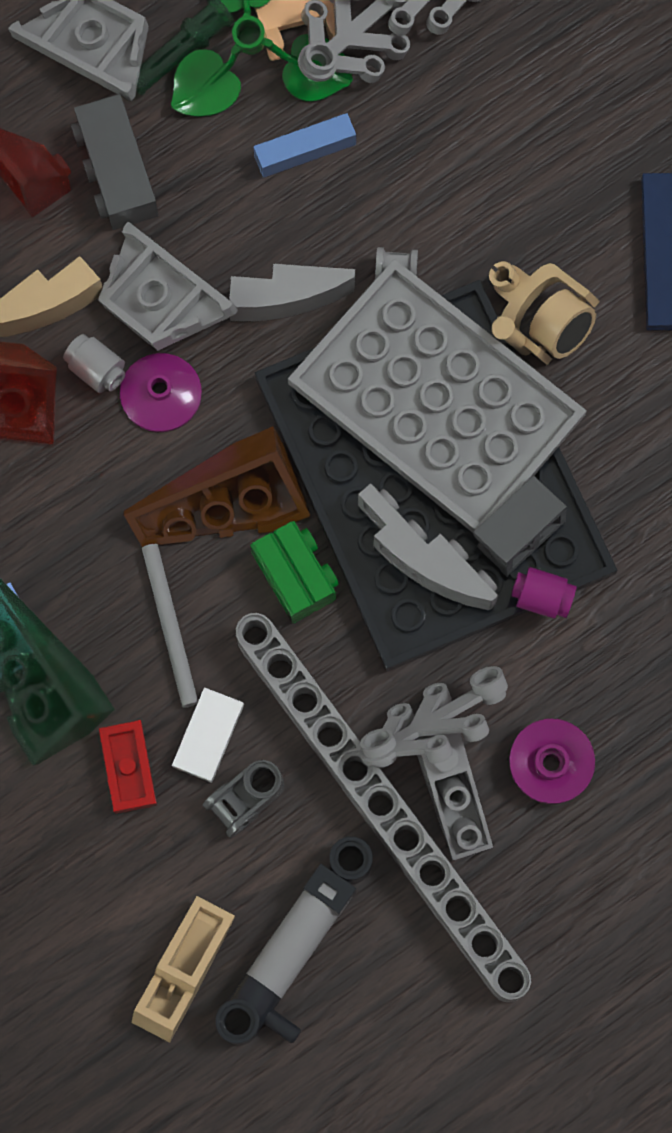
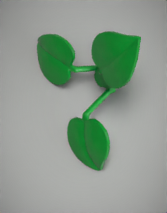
[171,0,353,117]

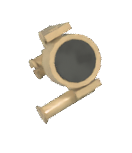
[489,261,600,365]

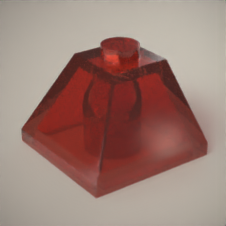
[0,128,71,218]
[0,341,57,444]

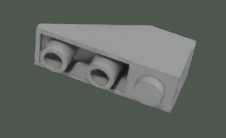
[415,733,493,860]

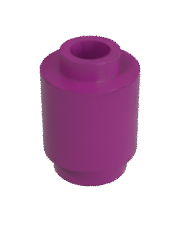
[511,566,577,619]

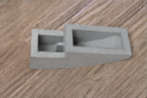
[229,264,355,321]

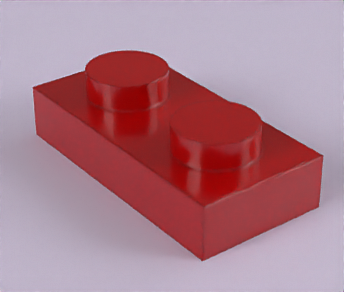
[99,720,157,814]

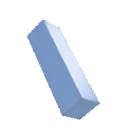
[253,113,356,178]

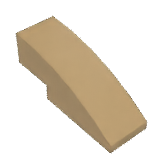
[0,256,103,337]
[131,896,235,1043]

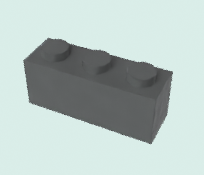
[70,94,159,230]

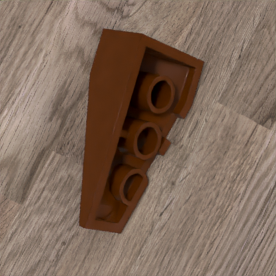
[124,426,310,547]

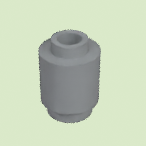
[63,334,126,393]

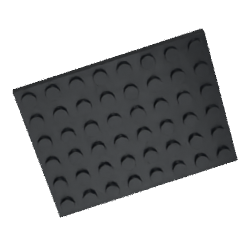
[254,280,618,672]

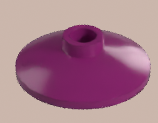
[120,353,202,433]
[509,719,595,804]

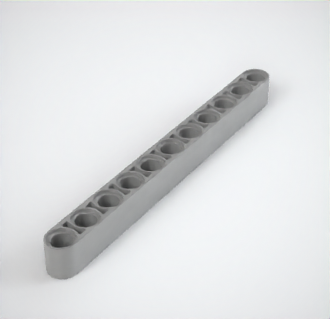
[236,613,531,1002]

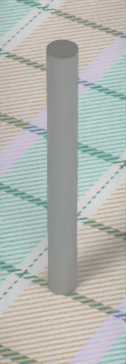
[142,544,198,708]

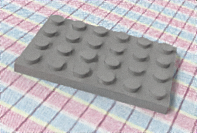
[288,259,587,533]

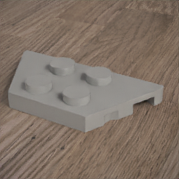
[8,0,149,101]
[98,222,238,351]

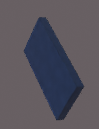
[641,173,672,330]

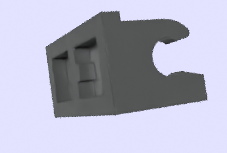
[473,476,567,577]

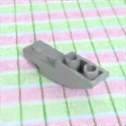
[358,483,498,610]

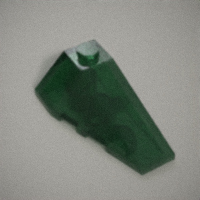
[0,578,115,766]

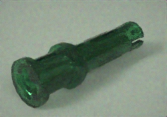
[136,0,235,96]

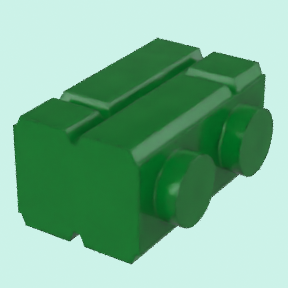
[250,521,339,624]

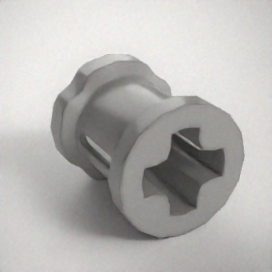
[375,247,418,280]

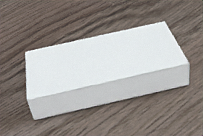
[172,687,244,783]

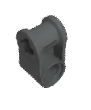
[202,760,284,838]

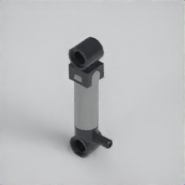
[216,836,372,1045]

